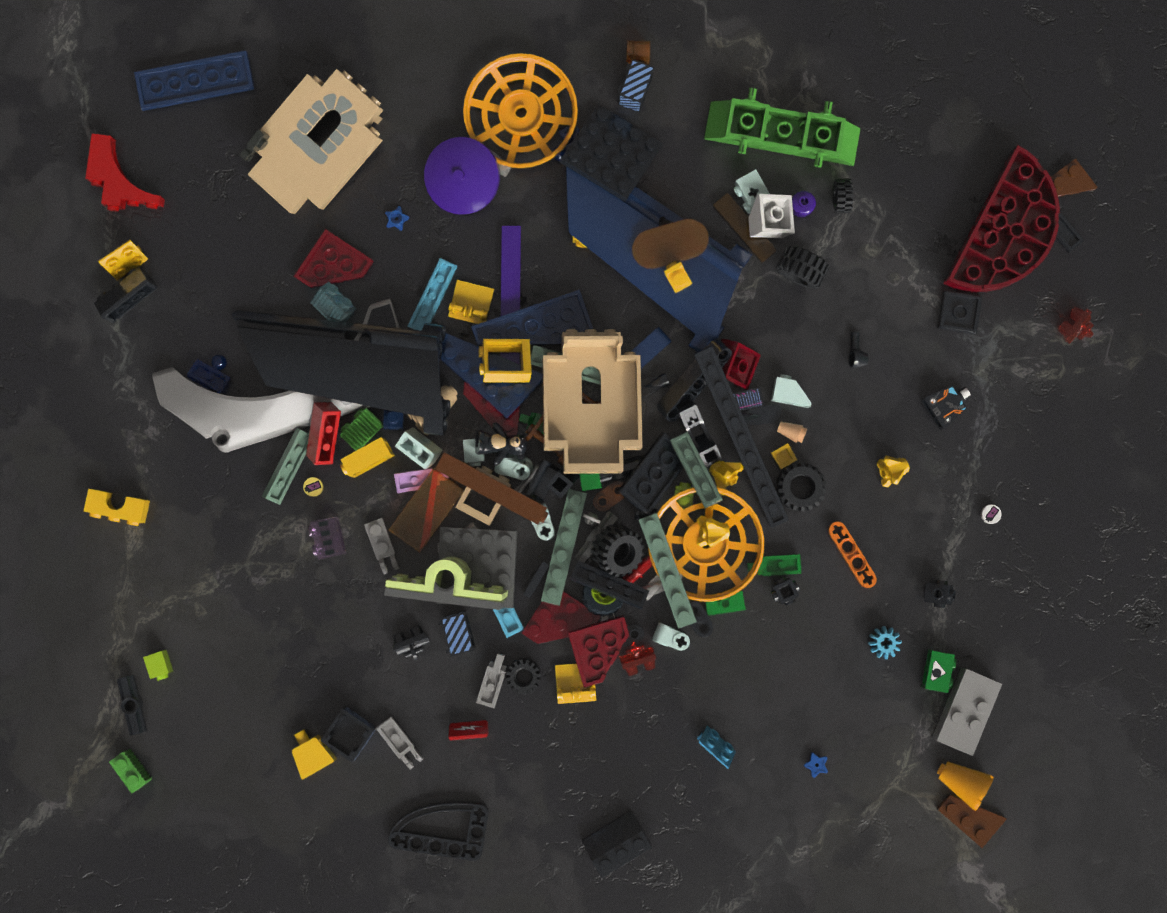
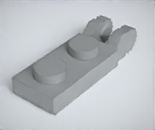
[364,518,399,574]
[376,715,423,769]

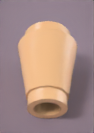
[777,421,807,443]

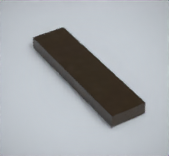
[713,193,777,263]

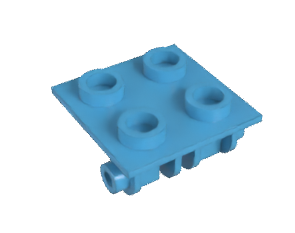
[697,726,736,769]

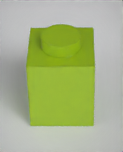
[143,650,173,681]

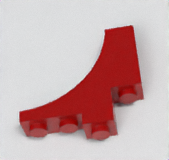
[85,134,165,212]

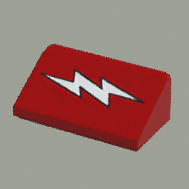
[449,720,489,741]

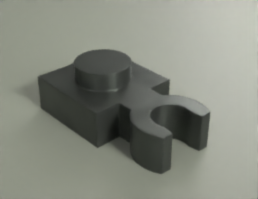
[239,129,270,162]

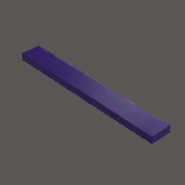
[500,226,521,364]

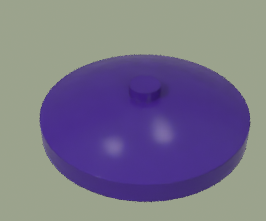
[424,137,500,214]

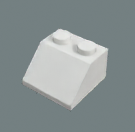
[748,194,795,238]

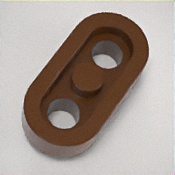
[593,481,625,512]

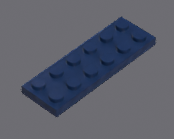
[134,51,255,111]

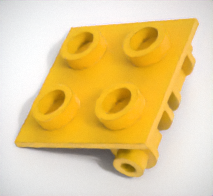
[98,240,148,280]
[448,280,494,324]
[555,663,596,704]

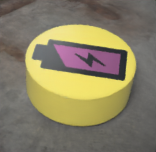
[303,477,323,497]

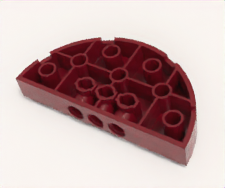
[943,145,1060,292]

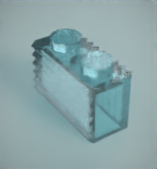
[310,282,356,322]

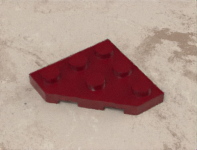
[294,229,374,288]
[463,382,521,437]
[522,591,601,644]
[568,615,629,688]

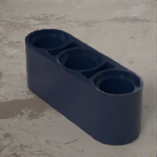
[631,327,672,369]

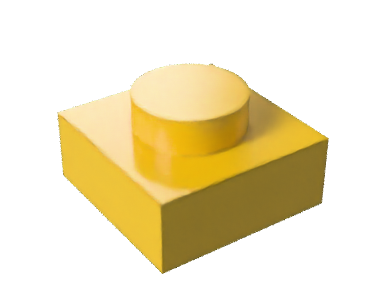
[771,443,797,470]

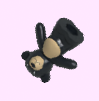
[475,422,527,466]

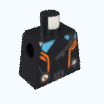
[921,386,971,430]

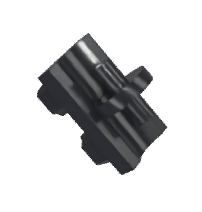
[392,626,430,660]

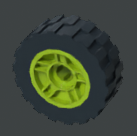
[582,586,623,617]

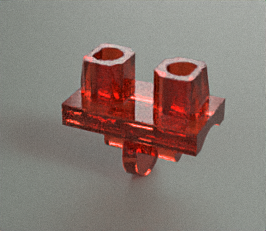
[1058,307,1094,344]
[620,642,656,676]

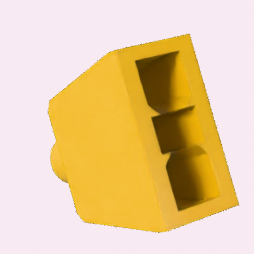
[292,730,337,780]

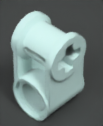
[494,453,533,480]
[531,502,555,541]
[652,622,690,651]

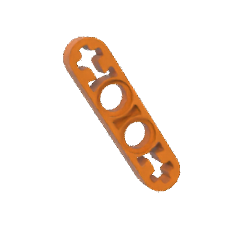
[828,522,877,588]

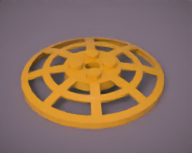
[463,53,578,168]
[648,487,764,602]

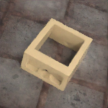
[455,466,512,526]

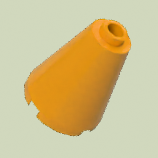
[937,762,994,811]

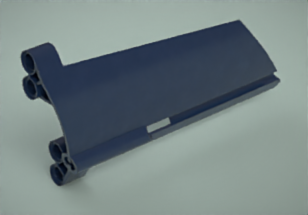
[566,144,752,352]

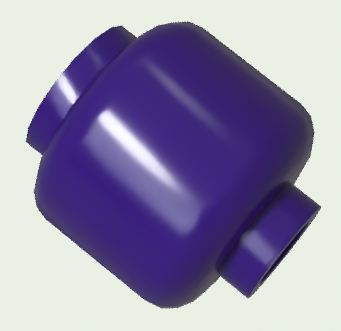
[792,191,816,217]

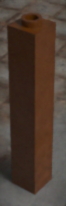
[435,452,549,525]

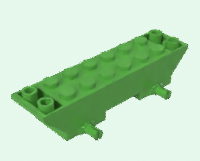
[704,88,860,167]

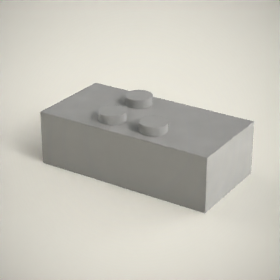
[932,667,1002,756]

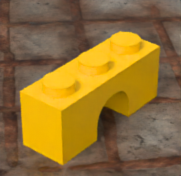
[84,489,150,526]

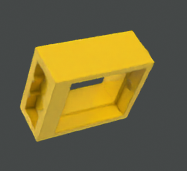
[479,339,532,382]
[340,437,395,478]

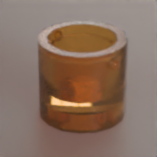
[626,40,650,65]

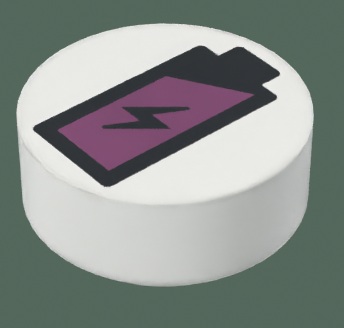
[981,505,1001,524]

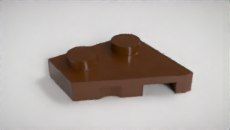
[1051,159,1098,197]

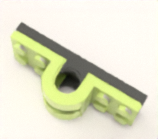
[384,556,508,610]

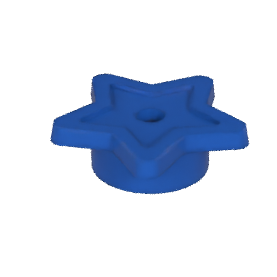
[385,206,410,231]
[804,752,828,778]

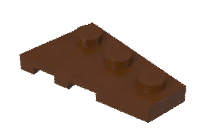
[937,794,1007,848]

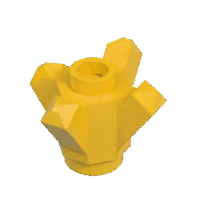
[877,455,909,487]
[709,461,744,495]
[697,516,730,547]

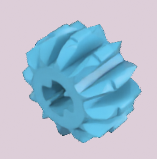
[868,626,902,659]

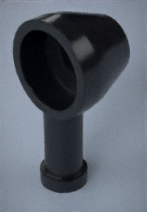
[848,332,869,368]

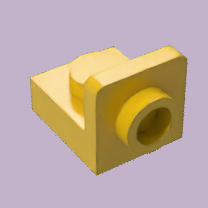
[664,261,692,293]

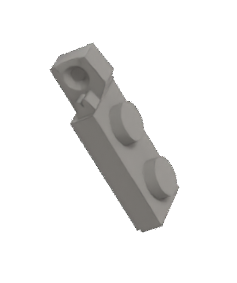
[476,653,507,708]

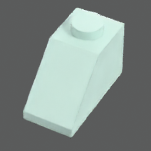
[771,375,811,408]

